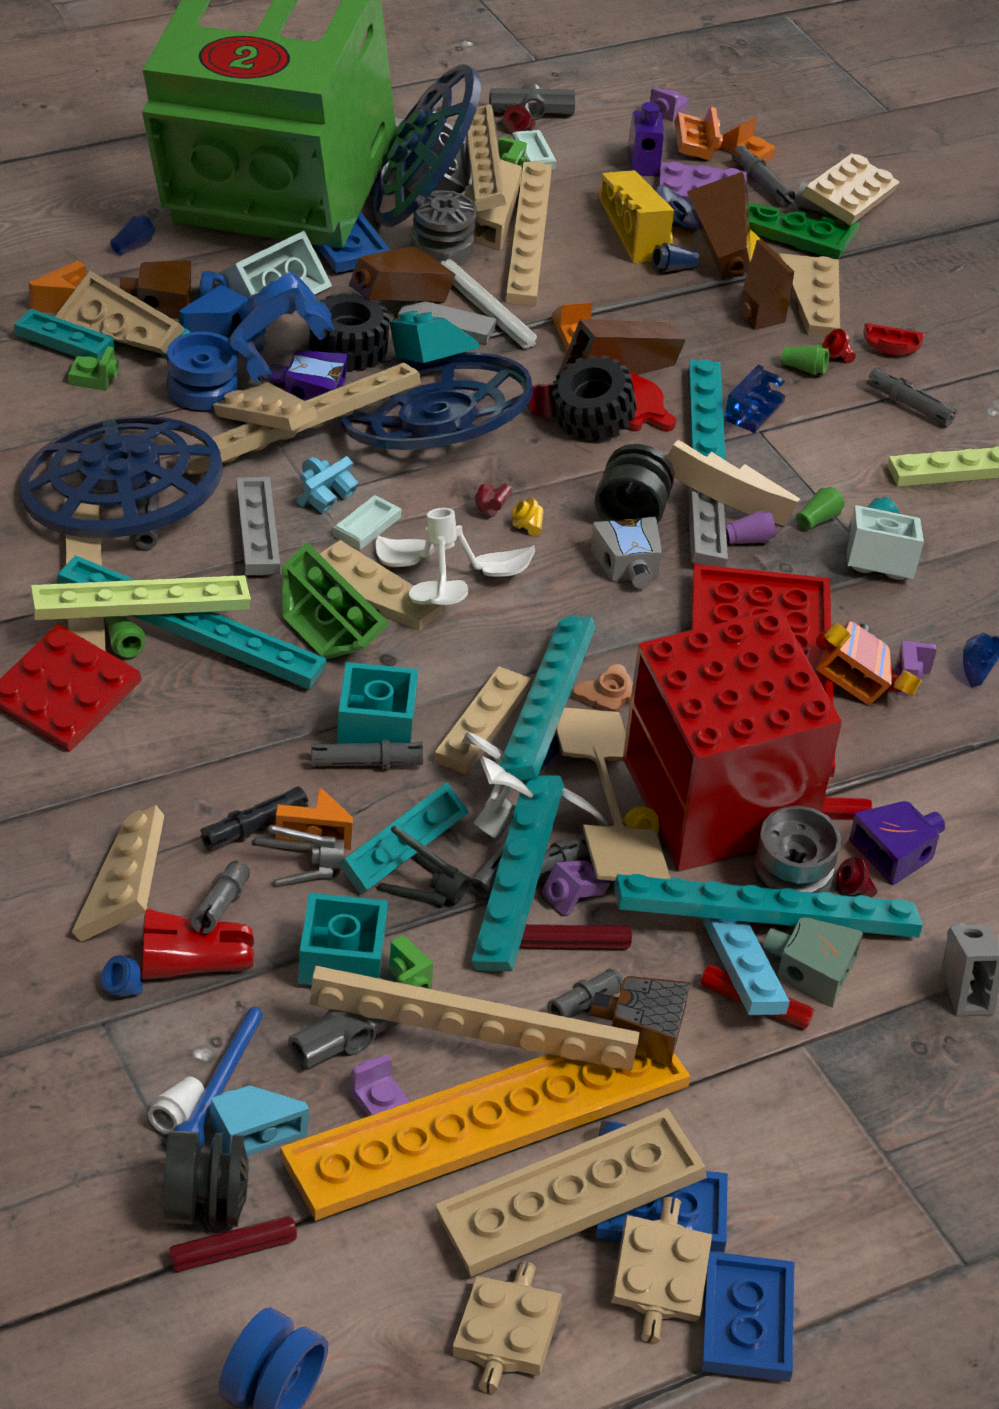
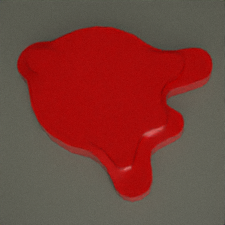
[627,372,676,432]

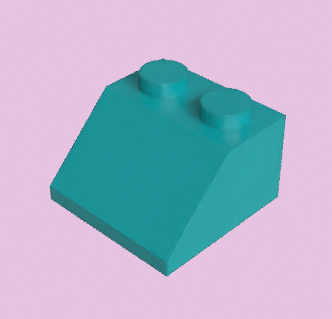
[389,311,479,363]

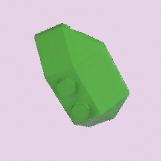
[282,542,390,659]

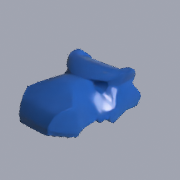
[230,272,335,385]

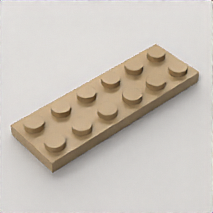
[435,1108,707,1277]

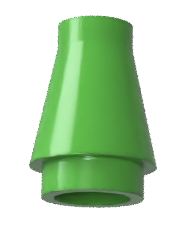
[781,345,829,376]
[796,487,845,530]
[105,616,145,658]

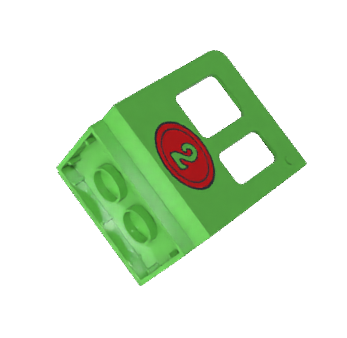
[142,0,396,249]

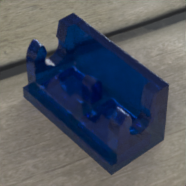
[724,364,785,433]

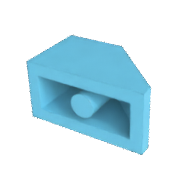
[210,1085,309,1156]

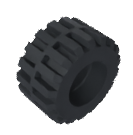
[309,293,390,370]
[552,355,637,441]

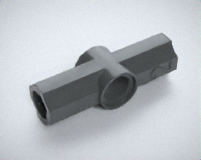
[489,83,575,120]
[288,1010,399,1068]

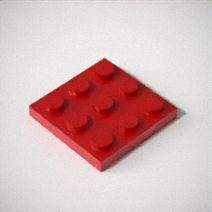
[0,624,142,752]

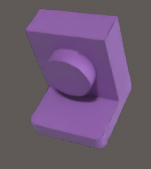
[650,87,689,122]
[895,641,937,696]
[541,860,611,915]
[350,1055,410,1117]

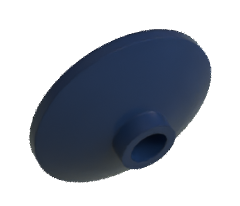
[655,186,699,231]

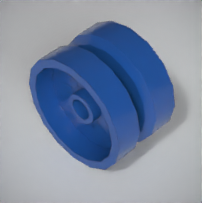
[167,331,238,410]
[219,1307,328,1409]

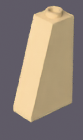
[462,159,522,250]

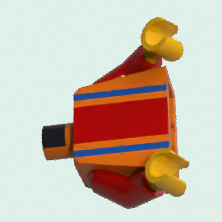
[816,622,922,706]

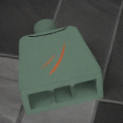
[763,917,863,1008]

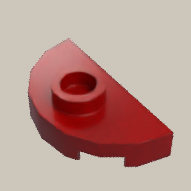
[863,323,926,356]

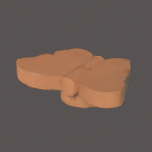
[572,664,633,712]

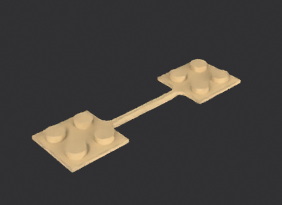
[555,708,671,881]

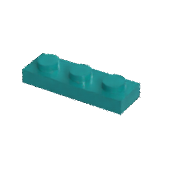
[14,309,114,359]

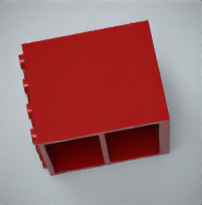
[622,609,842,872]

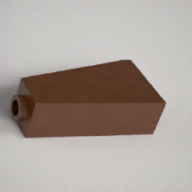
[687,172,751,280]
[349,246,456,302]
[559,319,686,375]

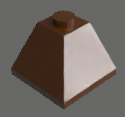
[739,239,795,330]

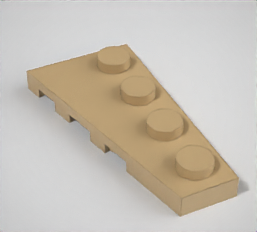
[779,253,840,337]
[320,540,443,631]

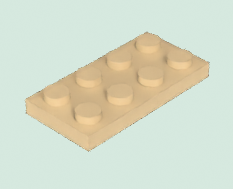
[802,153,900,225]

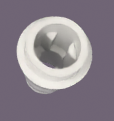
[148,1076,204,1134]

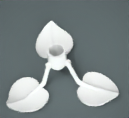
[376,508,535,605]
[461,732,609,840]

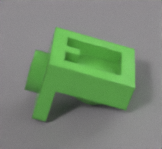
[498,137,527,170]
[68,346,119,391]
[389,934,433,989]

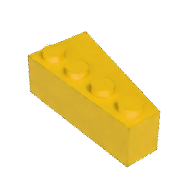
[599,170,674,263]

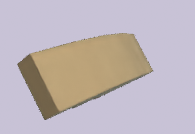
[667,439,800,526]

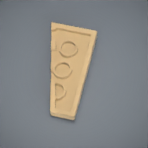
[55,271,184,355]
[213,381,318,431]
[72,805,164,942]

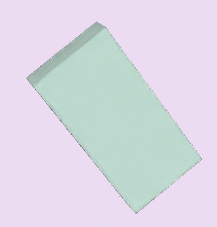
[512,130,556,170]
[333,495,401,550]

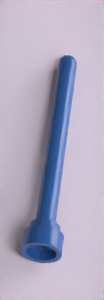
[173,1007,263,1149]

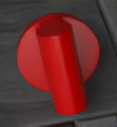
[823,329,856,363]

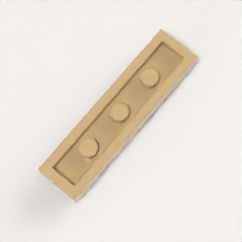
[434,666,531,775]

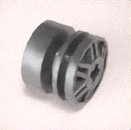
[411,190,476,267]
[752,805,841,893]

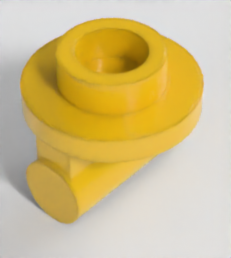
[511,498,543,537]
[622,806,659,834]

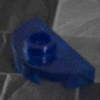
[963,633,999,688]

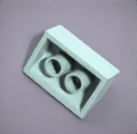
[218,231,332,299]

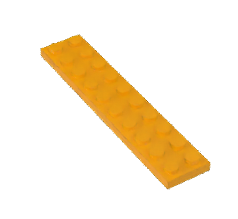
[280,1053,691,1221]

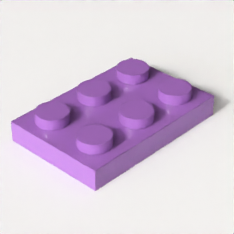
[659,162,747,204]

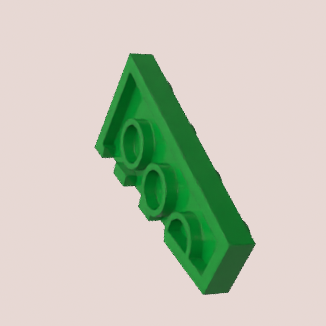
[749,203,860,260]

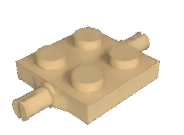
[611,1197,712,1343]
[453,1261,562,1394]

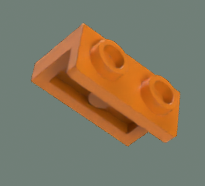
[674,106,723,160]

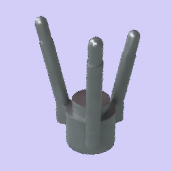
[253,825,344,886]

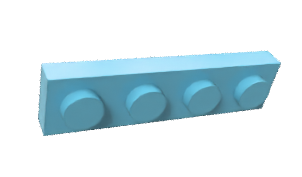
[701,917,790,1015]

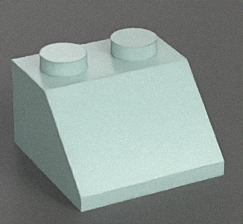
[847,505,924,580]

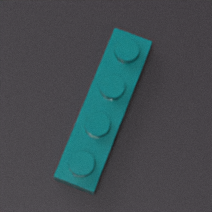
[338,782,469,894]

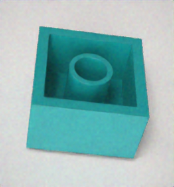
[337,662,418,744]
[298,892,388,985]

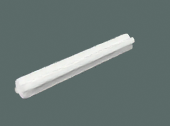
[441,259,537,349]

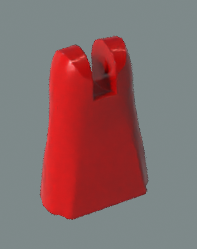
[141,908,254,980]

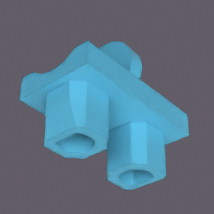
[296,456,359,514]

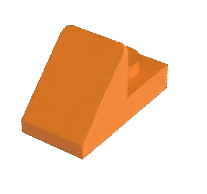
[720,117,776,162]
[28,260,86,313]
[552,302,592,352]
[275,788,353,850]

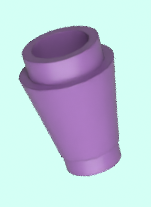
[726,510,776,545]

